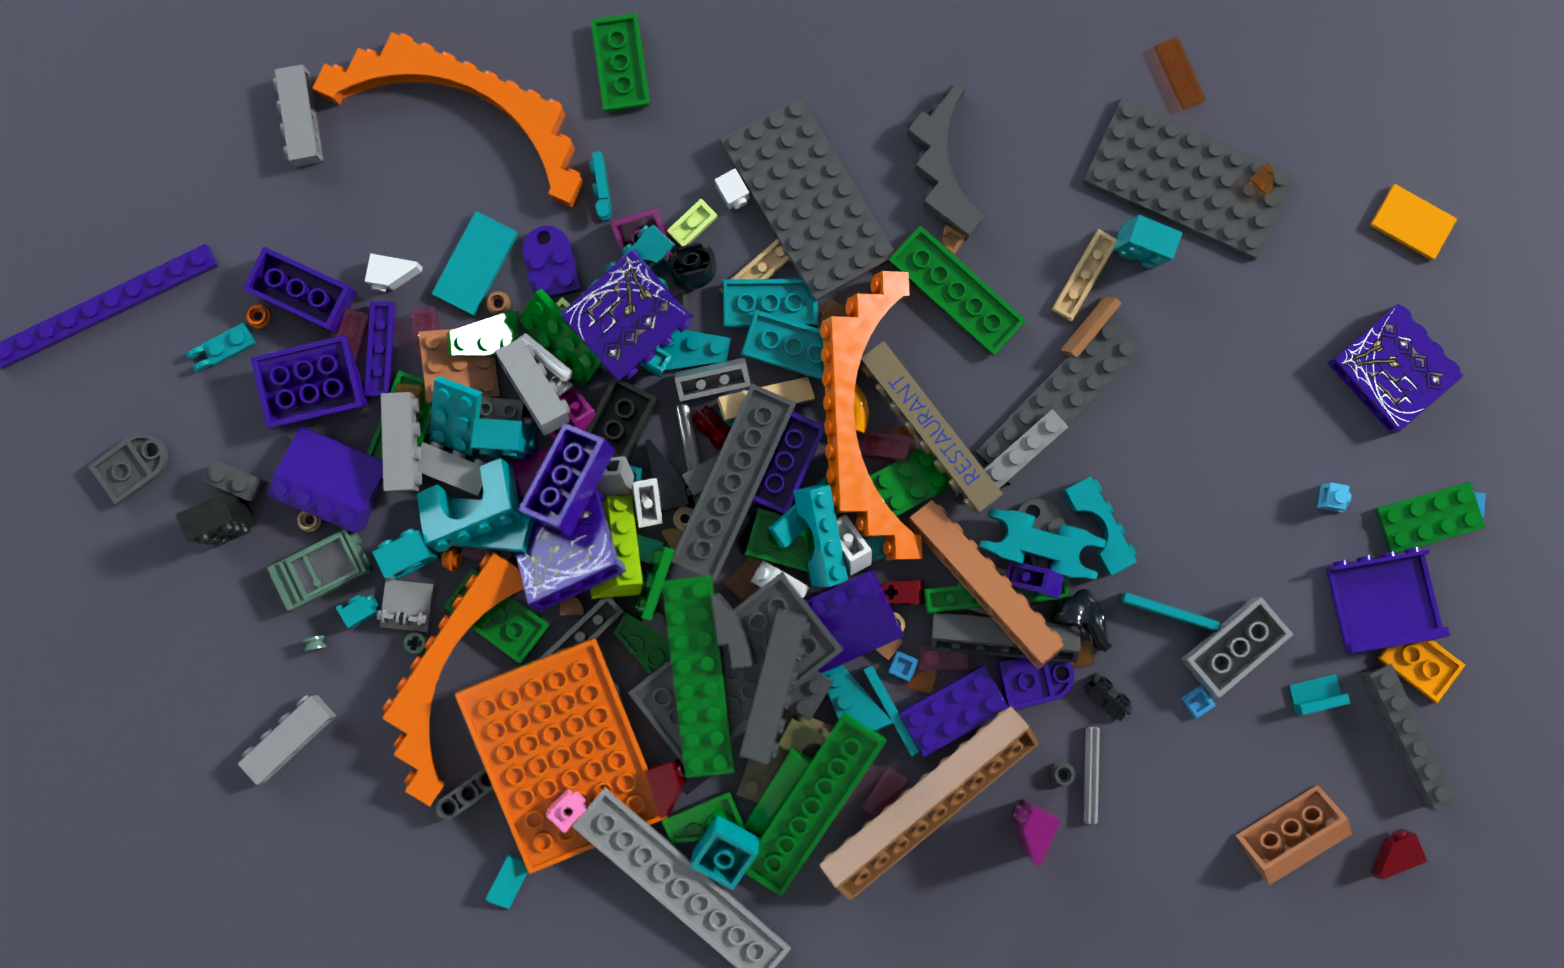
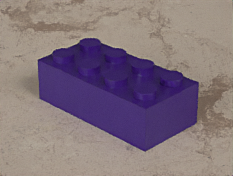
[242,246,357,334]
[752,412,825,515]
[518,423,615,537]
[898,665,1009,757]

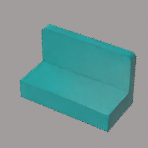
[1288,674,1350,715]

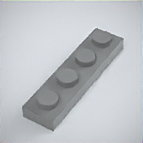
[984,409,1068,488]

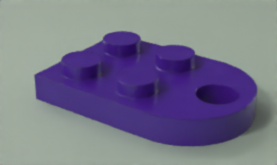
[523,226,582,298]
[997,658,1074,709]

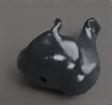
[1051,589,1112,652]

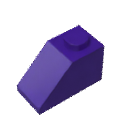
[1005,561,1065,599]

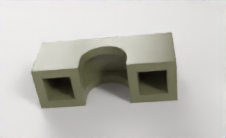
[778,716,830,753]

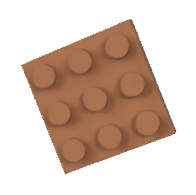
[418,329,500,404]

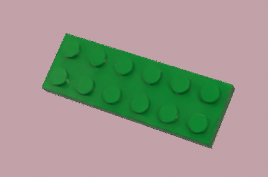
[888,225,1026,357]

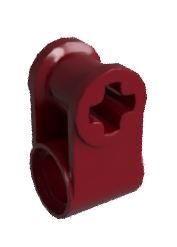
[881,580,925,605]

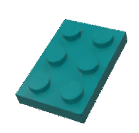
[429,376,482,456]

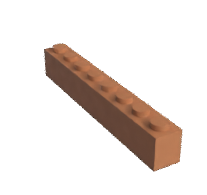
[908,500,1064,670]

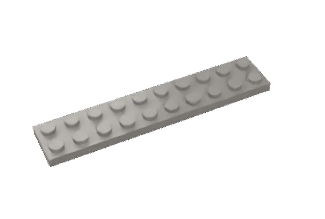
[572,787,791,968]

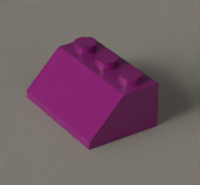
[1012,799,1061,867]

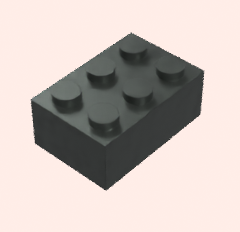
[586,377,659,462]
[175,493,257,547]

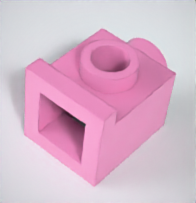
[547,788,586,833]

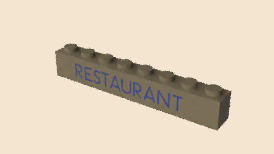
[860,341,1003,515]

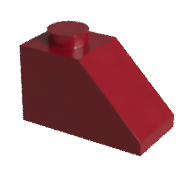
[645,758,686,819]
[1371,829,1428,880]

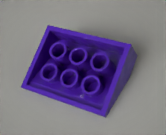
[250,335,369,429]
[267,426,383,533]
[806,570,904,673]

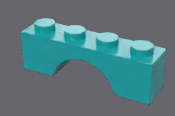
[588,225,675,288]
[1061,476,1137,576]
[793,485,848,587]

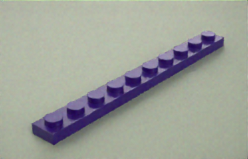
[0,243,218,369]

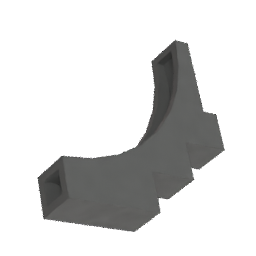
[906,80,984,240]

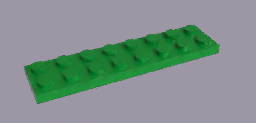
[662,575,735,778]
[745,712,886,897]

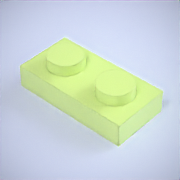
[667,199,718,247]

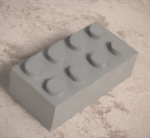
[1180,597,1293,698]

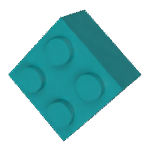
[1113,215,1183,268]
[471,418,537,460]
[372,529,440,580]
[690,815,760,890]

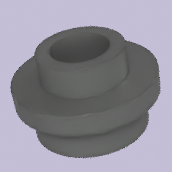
[1050,762,1075,787]

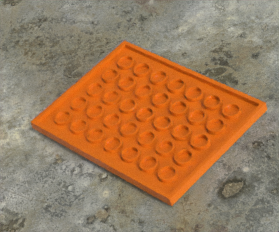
[455,637,667,874]

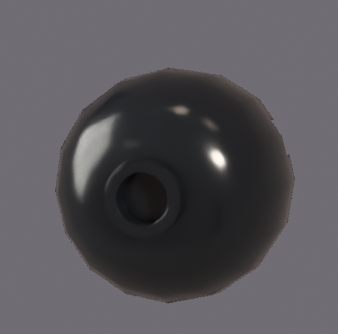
[667,243,717,290]

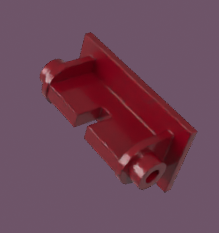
[692,405,731,451]

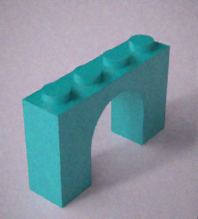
[417,458,522,552]

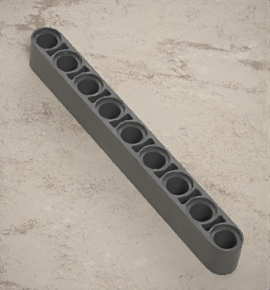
[436,682,621,820]

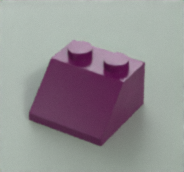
[611,206,672,263]

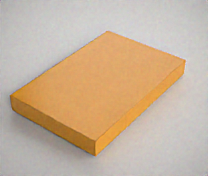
[1370,184,1457,261]
[1376,640,1465,703]

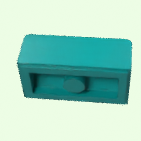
[485,853,528,909]

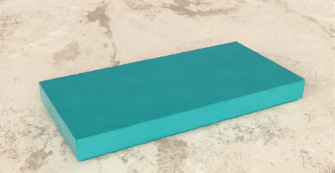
[432,211,519,317]
[722,279,818,328]
[741,309,824,381]
[451,498,534,553]

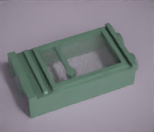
[267,529,373,611]

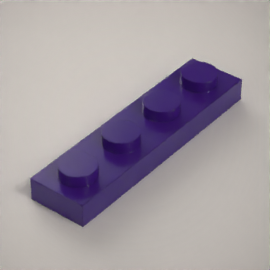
[364,301,396,397]

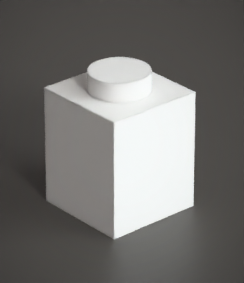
[715,168,750,210]

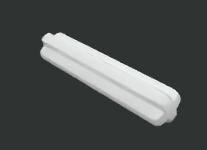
[518,334,573,382]

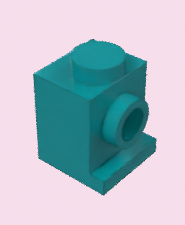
[335,594,378,628]

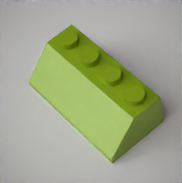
[590,494,643,599]

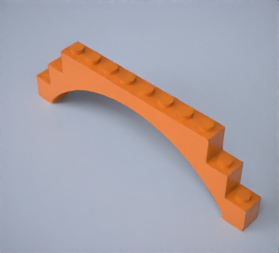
[312,32,584,209]
[820,271,923,561]
[381,551,524,806]

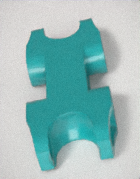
[979,509,1106,580]

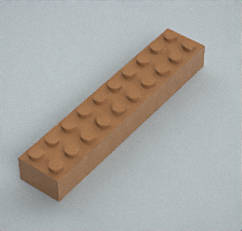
[820,706,1039,901]

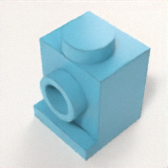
[1317,482,1351,513]

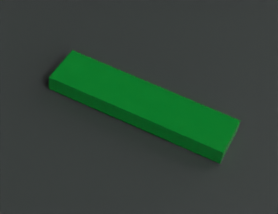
[744,748,812,836]

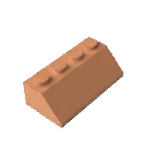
[1235,785,1352,885]

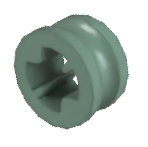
[404,632,427,654]
[302,635,326,652]

